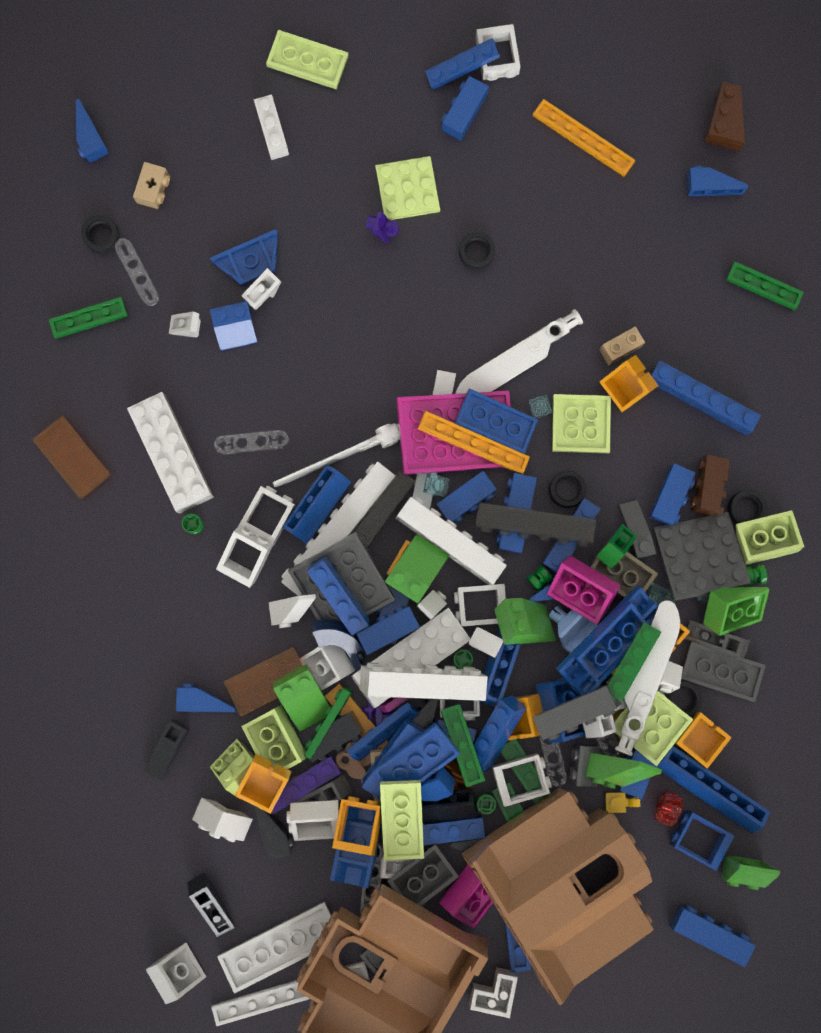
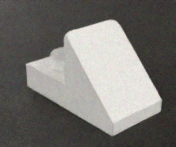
[242,268,281,310]
[169,312,201,337]
[469,627,503,658]
[380,855,414,878]

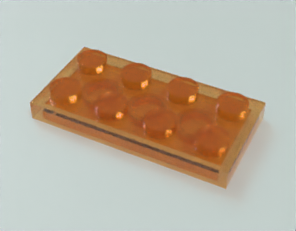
[33,416,111,499]
[224,647,303,717]

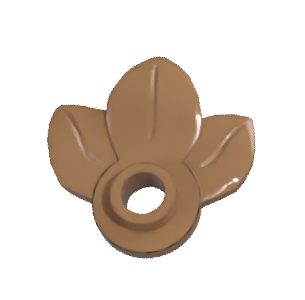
[336,740,371,779]

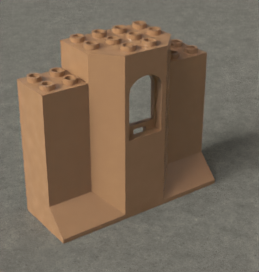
[461,788,654,1005]
[296,884,488,1033]

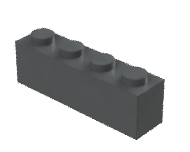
[533,684,618,741]

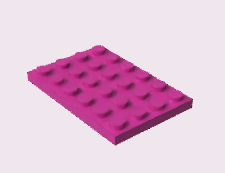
[396,391,511,475]

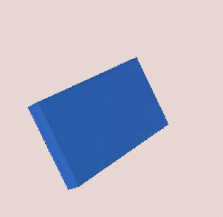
[454,388,538,454]
[372,722,460,783]

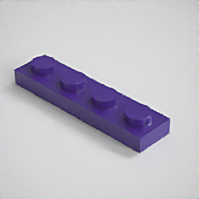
[272,756,341,814]

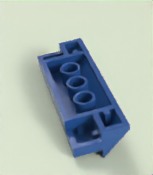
[555,586,658,696]

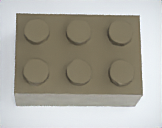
[589,541,658,599]

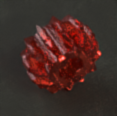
[654,791,684,827]

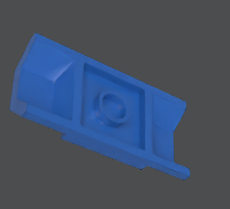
[330,806,382,889]

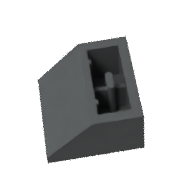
[569,743,601,787]

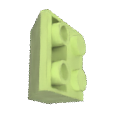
[210,739,255,799]

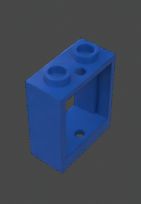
[670,810,734,871]

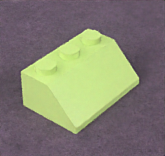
[736,510,804,565]
[241,705,307,769]

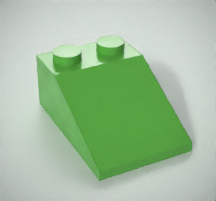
[385,534,449,604]
[703,587,770,636]
[494,598,556,645]
[272,664,330,732]
[586,753,662,789]
[721,855,780,890]

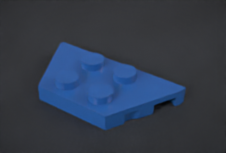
[210,229,278,286]

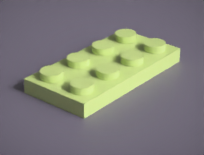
[266,30,349,90]
[380,780,424,860]

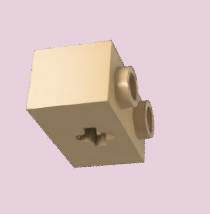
[133,162,170,209]
[599,326,645,366]

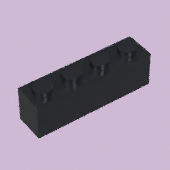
[422,788,476,823]

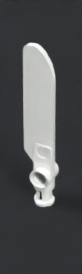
[456,309,583,394]
[273,423,400,487]
[615,601,680,756]

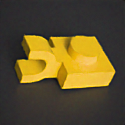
[605,792,640,813]

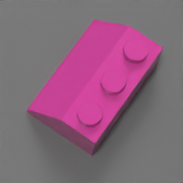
[547,555,621,624]
[439,864,493,928]

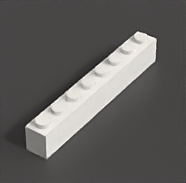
[281,462,396,596]

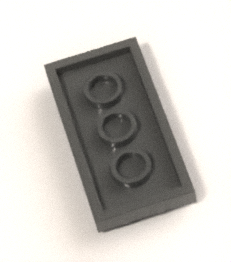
[681,642,766,702]

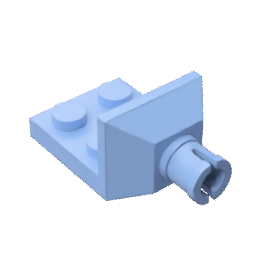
[549,606,598,653]

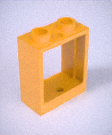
[332,796,382,856]

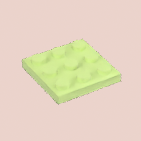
[375,156,440,220]
[552,394,611,454]
[614,691,693,766]

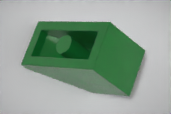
[597,524,637,569]

